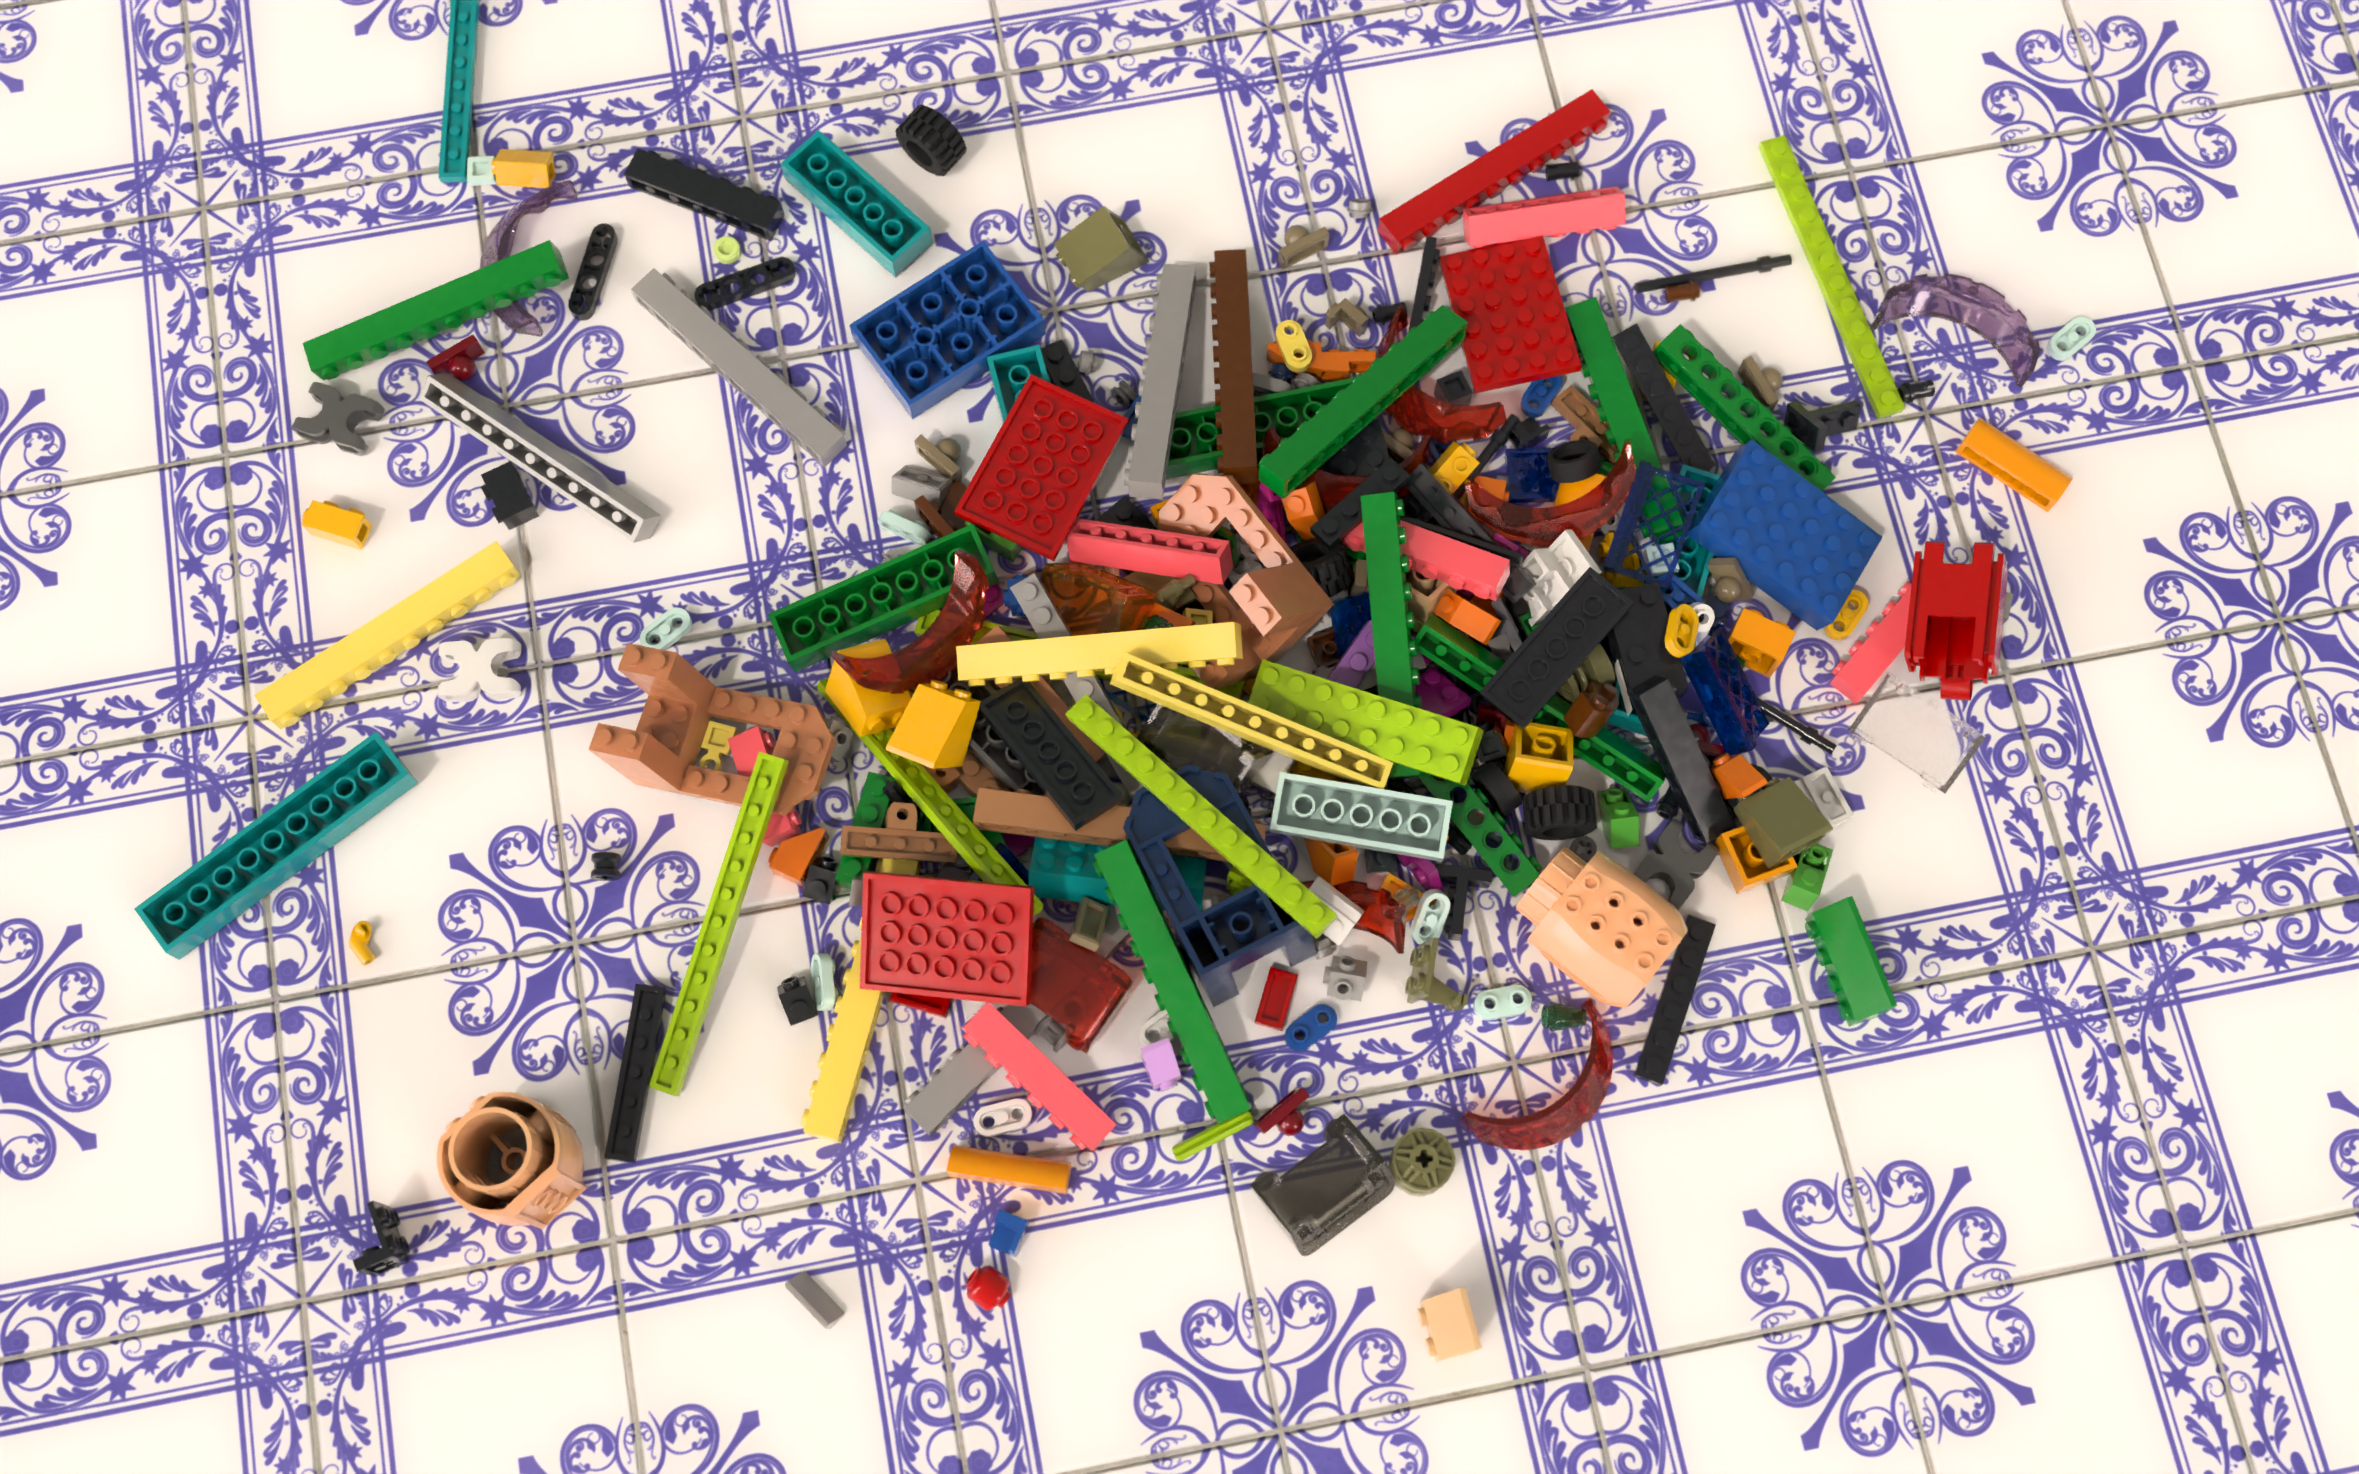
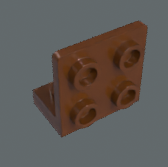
[914,480,967,538]

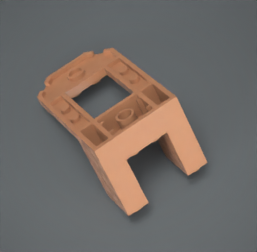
[1159,473,1334,690]
[588,643,836,816]

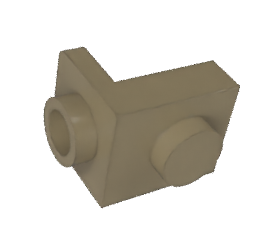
[1325,298,1369,337]

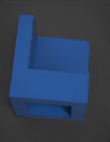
[989,1210,1029,1257]

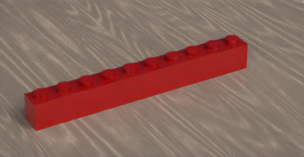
[1377,89,1611,255]

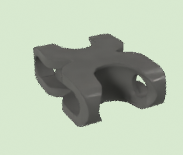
[291,382,385,456]
[1634,818,1719,910]

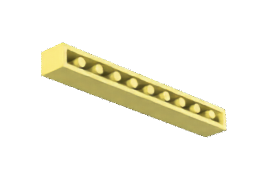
[254,541,521,729]
[956,622,1243,687]
[1110,653,1393,789]
[801,859,922,1144]

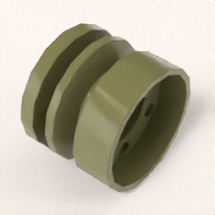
[1556,644,1616,705]
[1388,1128,1455,1197]

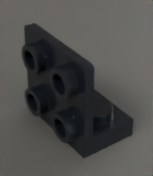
[353,1200,410,1277]

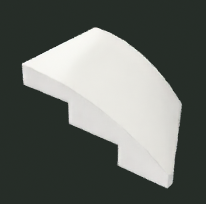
[1520,529,1602,627]

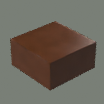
[1307,626,1348,668]

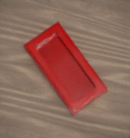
[1254,967,1298,1031]
[890,992,952,1019]

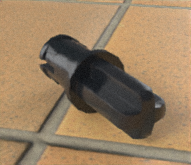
[883,780,921,820]

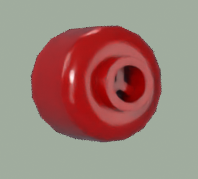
[965,1265,1011,1311]

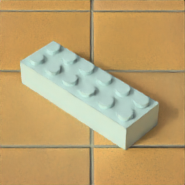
[1270,772,1453,862]

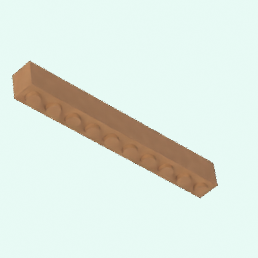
[973,786,1266,862]

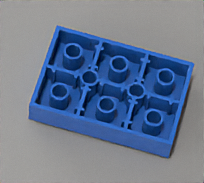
[849,241,1046,419]
[1685,439,1883,631]

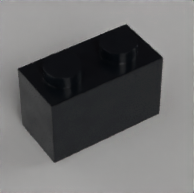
[481,461,539,530]

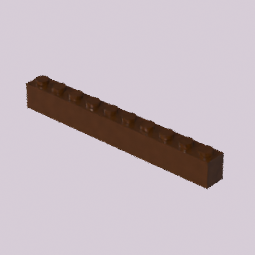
[1209,249,1258,483]

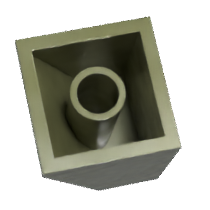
[1053,206,1149,292]
[1733,777,1833,869]

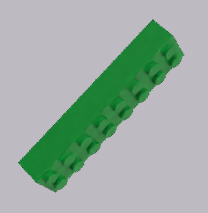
[1166,377,1355,479]
[768,524,999,673]

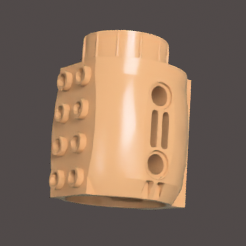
[1516,847,1688,1008]
[437,1092,588,1230]

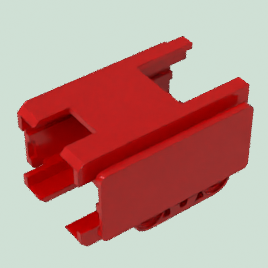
[1904,541,2008,701]

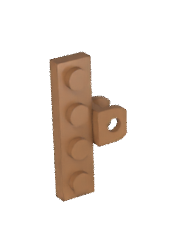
[1551,385,1625,474]
[926,749,1009,797]
[840,802,957,864]

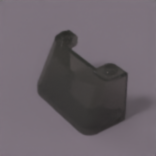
[1136,704,1273,795]
[1250,1114,1395,1256]

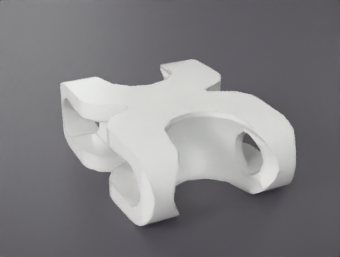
[438,638,521,702]

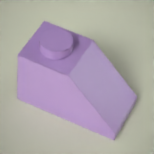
[1141,1038,1181,1092]

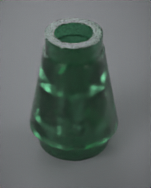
[1541,1003,1587,1032]

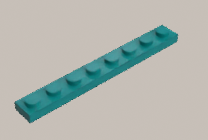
[438,0,480,183]

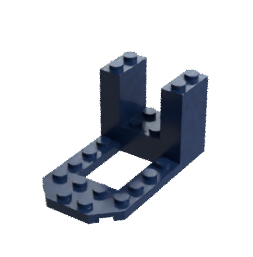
[1123,764,1316,1007]

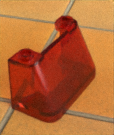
[1030,917,1133,1054]

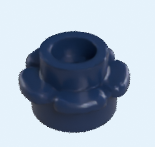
[1268,364,1294,383]

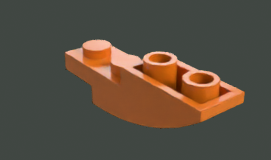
[1266,340,1376,382]

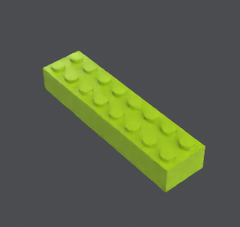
[1248,659,1484,786]

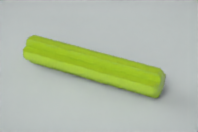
[1172,1110,1254,1161]

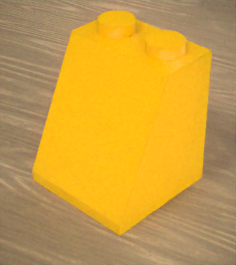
[825,639,911,737]
[886,680,981,769]
[1503,723,1573,794]

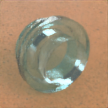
[1392,887,1420,913]

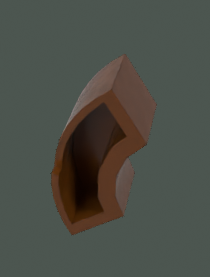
[1563,681,1619,738]

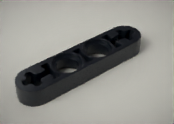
[568,223,618,321]
[694,257,796,311]

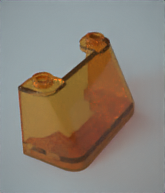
[1032,562,1157,636]

